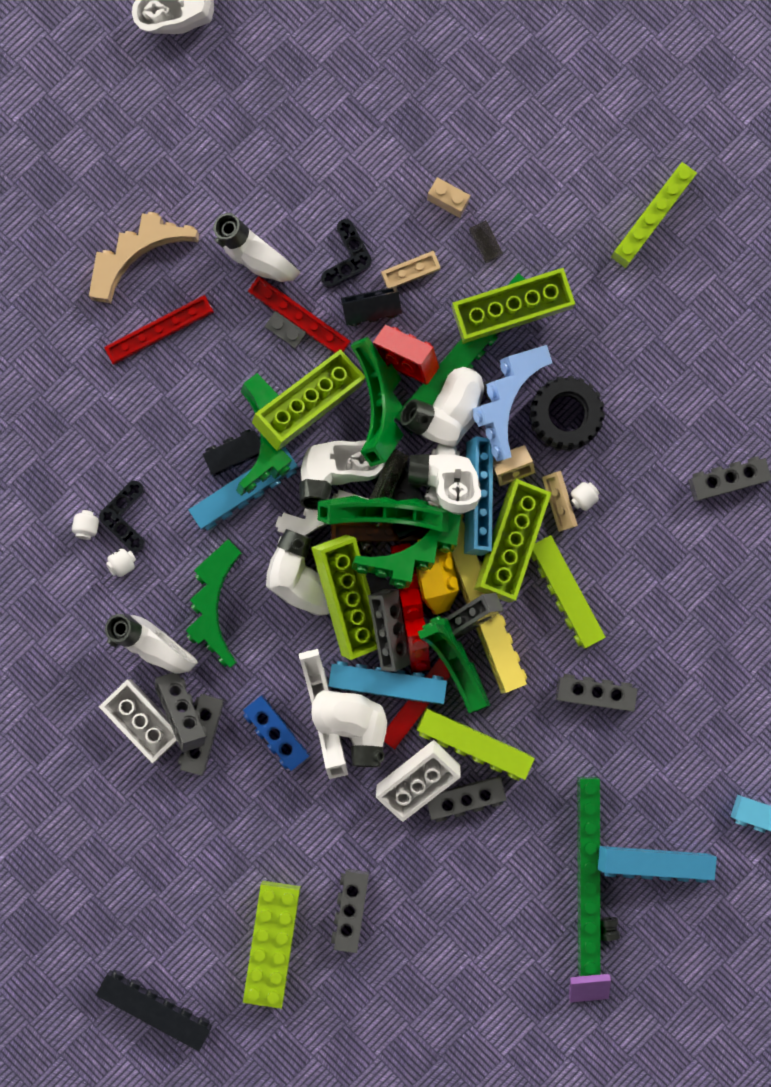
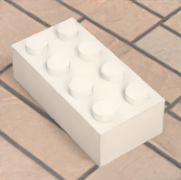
[99,679,177,763]
[376,740,461,822]

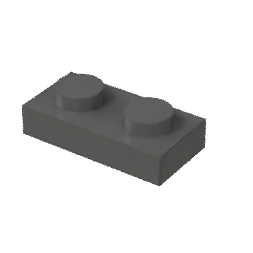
[264,311,306,349]

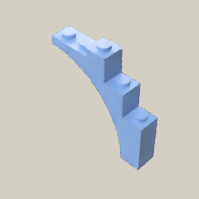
[472,345,552,462]

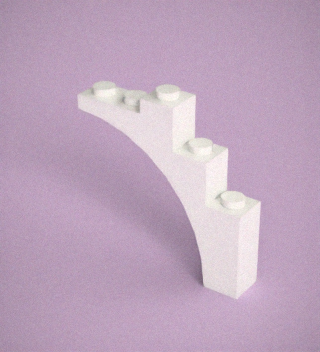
[276,490,368,543]
[299,649,348,779]

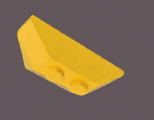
[415,539,459,615]

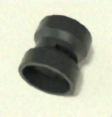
[600,917,620,941]

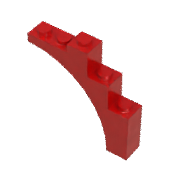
[391,543,431,673]

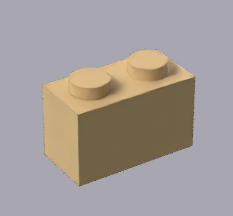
[427,177,470,218]
[493,445,535,486]

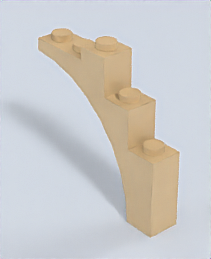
[89,212,199,303]

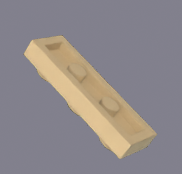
[381,251,441,288]
[542,471,578,532]

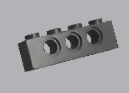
[688,456,771,502]
[368,589,411,671]
[446,593,504,640]
[155,673,207,752]
[555,674,638,712]
[178,694,225,776]
[427,776,507,822]
[331,868,369,953]

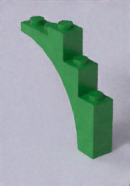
[351,337,404,467]
[236,373,292,496]
[317,496,449,532]
[352,505,461,589]
[186,539,243,668]
[418,616,491,713]

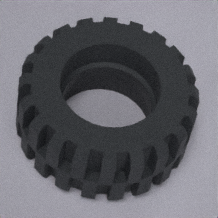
[529,376,605,452]

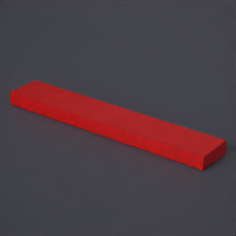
[248,276,351,354]
[104,295,214,365]
[384,658,451,750]

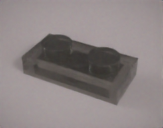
[469,220,503,263]

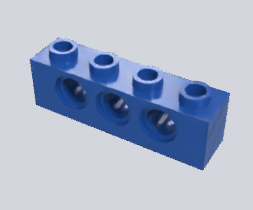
[243,695,310,771]

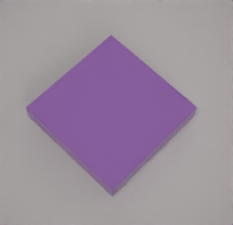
[569,974,611,1002]

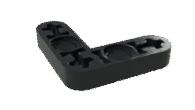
[321,219,372,288]
[99,481,145,552]

